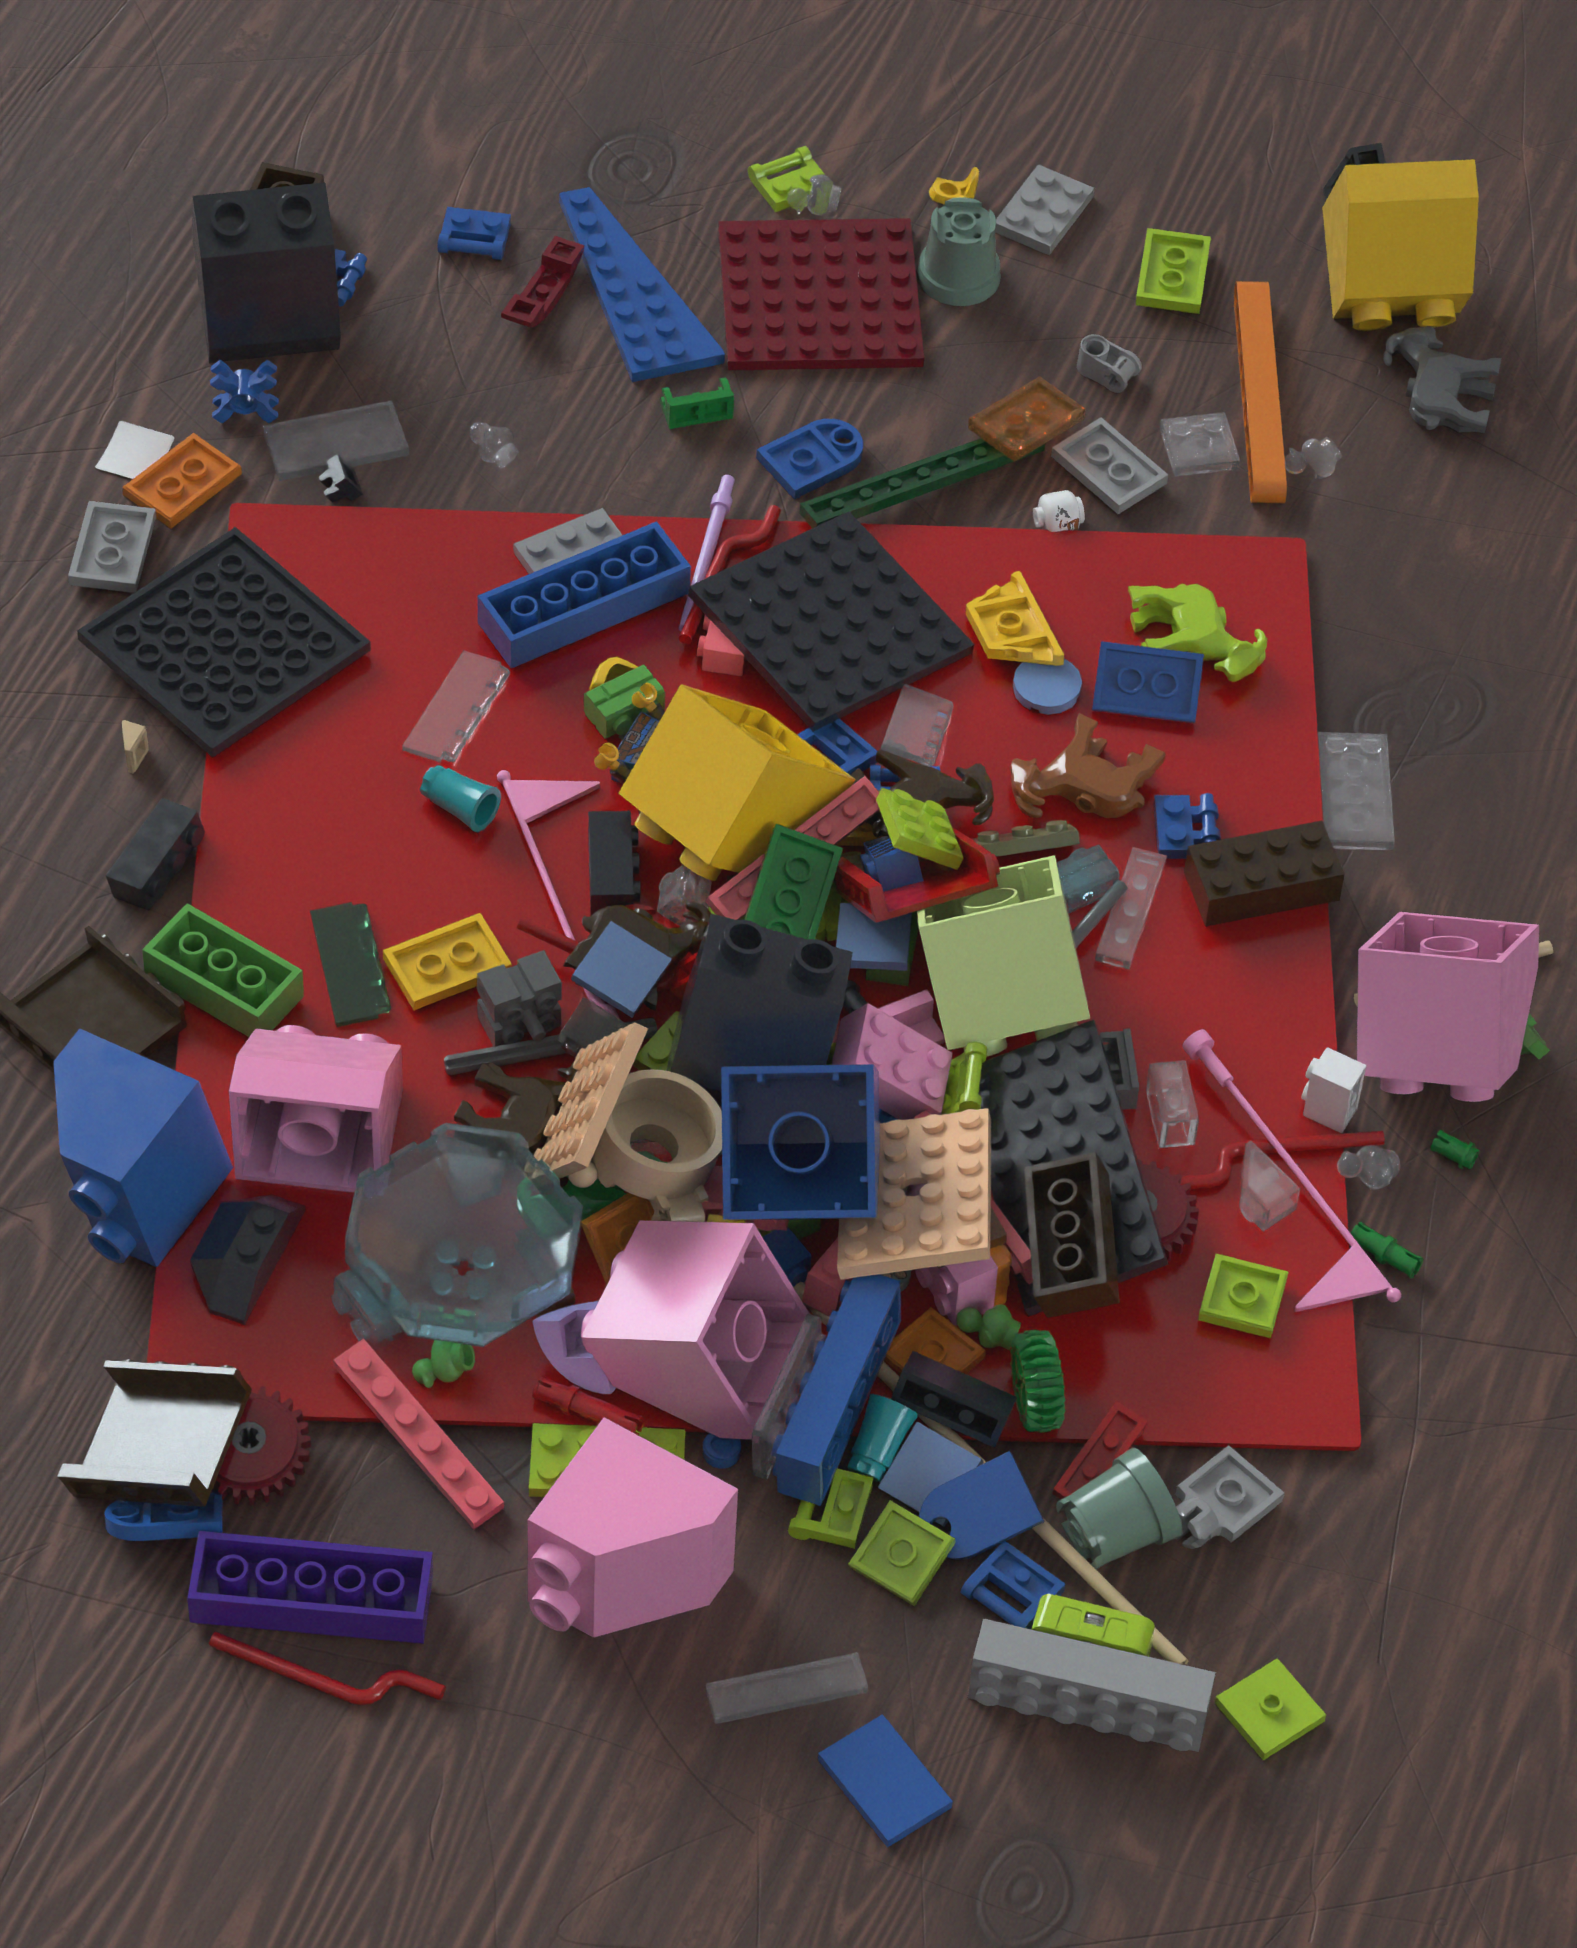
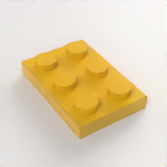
[383,913,512,1010]

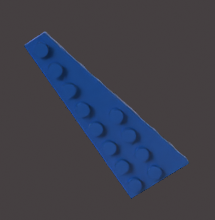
[559,187,725,382]

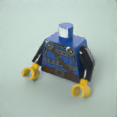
[594,683,665,784]

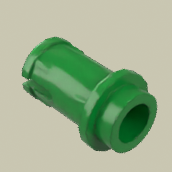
[1430,1130,1480,1169]

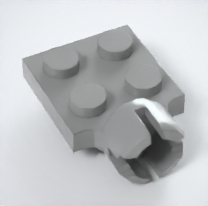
[1175,1445,1285,1549]

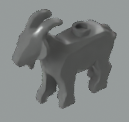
[1384,326,1502,434]

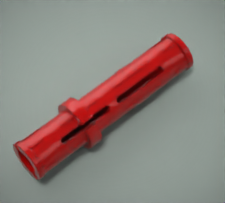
[532,1376,645,1436]

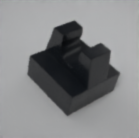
[319,454,363,502]

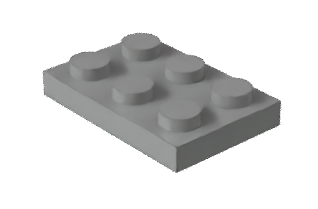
[995,165,1094,255]
[1051,417,1168,514]
[68,501,156,593]
[513,508,623,574]

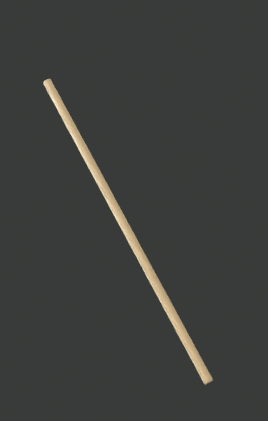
[794,1282,1188,1665]

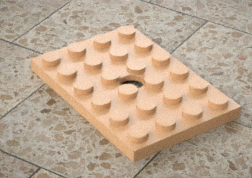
[529,1022,648,1186]
[837,1108,991,1280]

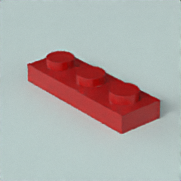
[1052,1400,1148,1500]

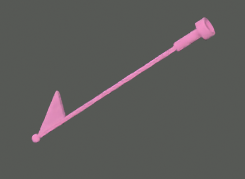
[497,770,620,1028]
[1182,1029,1401,1312]

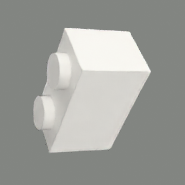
[1301,1047,1366,1133]

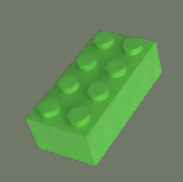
[142,903,304,1037]

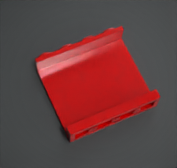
[834,827,1000,923]

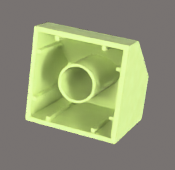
[917,855,1090,1056]

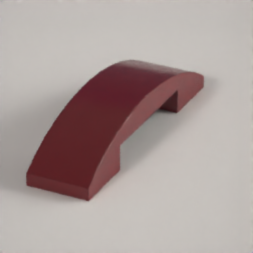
[501,236,585,328]

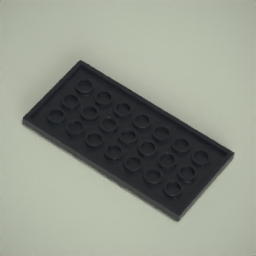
[979,1019,1169,1316]

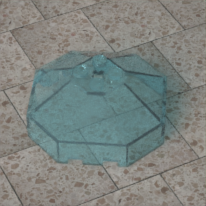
[345,1123,583,1347]

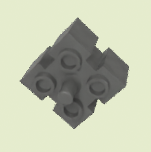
[477,950,562,1047]

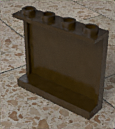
[0,926,187,1073]

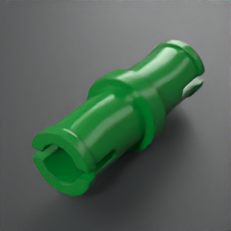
[1351,1222,1424,1278]

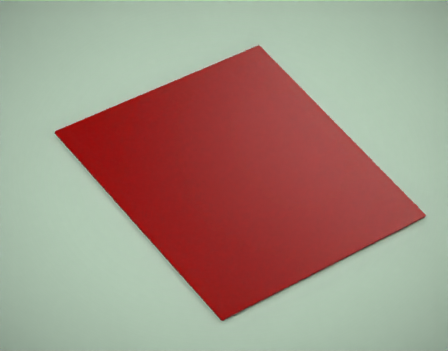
[147,503,1361,1451]

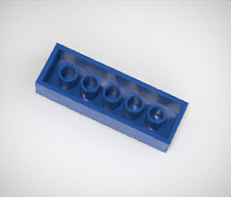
[477,521,691,668]
[772,1274,901,1506]

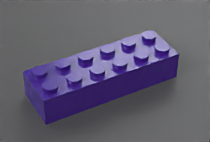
[187,1531,433,1644]

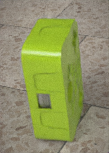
[1031,1594,1155,1657]

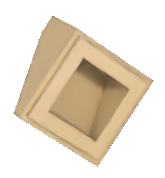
[122,720,149,774]

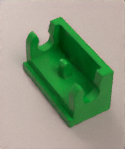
[660,377,734,429]

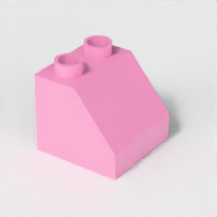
[1357,912,1539,1102]
[229,1025,403,1196]
[581,1220,814,1440]
[528,1417,738,1638]

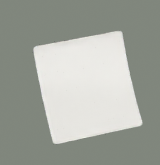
[95,421,174,479]

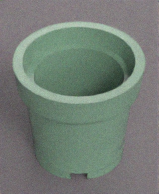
[917,197,1001,306]
[1056,1448,1182,1569]

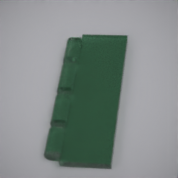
[310,902,391,1027]

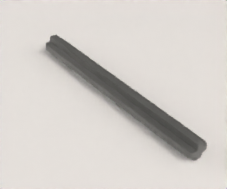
[444,1017,658,1075]

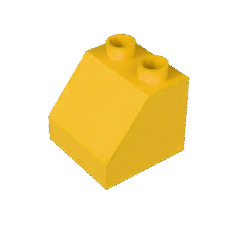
[1322,159,1479,331]
[618,684,856,881]

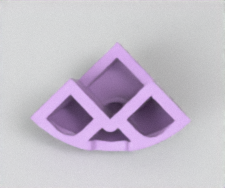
[533,1301,616,1394]

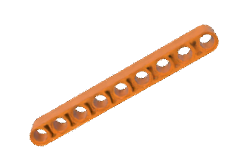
[1234,281,1287,504]

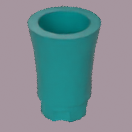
[420,765,501,832]
[848,1394,919,1482]

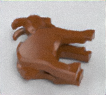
[1010,713,1166,818]

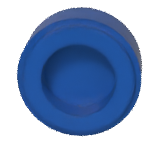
[702,1433,741,1469]

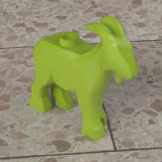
[1128,584,1267,682]

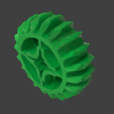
[1010,1329,1066,1433]

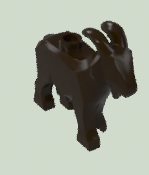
[851,742,994,838]
[563,902,711,1013]
[447,1062,577,1167]

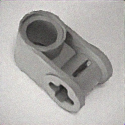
[1077,334,1142,393]

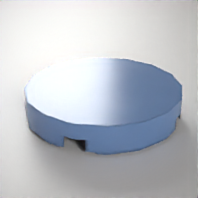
[1013,659,1082,715]

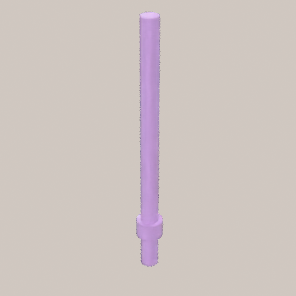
[679,475,735,631]

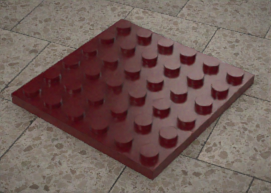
[718,218,924,371]

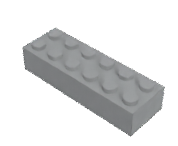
[968,1619,1216,1752]

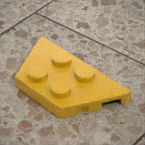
[966,571,1064,666]

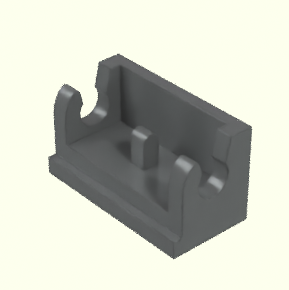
[1100,1029,1139,1109]

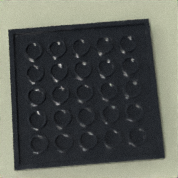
[688,511,975,732]
[77,527,371,758]

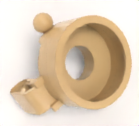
[568,1069,722,1222]

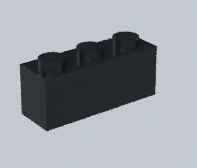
[106,798,205,911]
[588,811,640,916]
[891,1351,1017,1448]

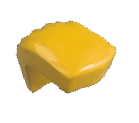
[929,167,979,204]
[589,656,638,690]

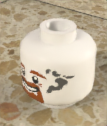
[1033,490,1085,532]

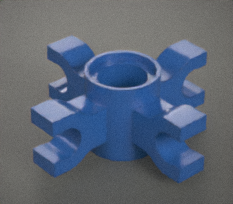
[210,360,279,423]

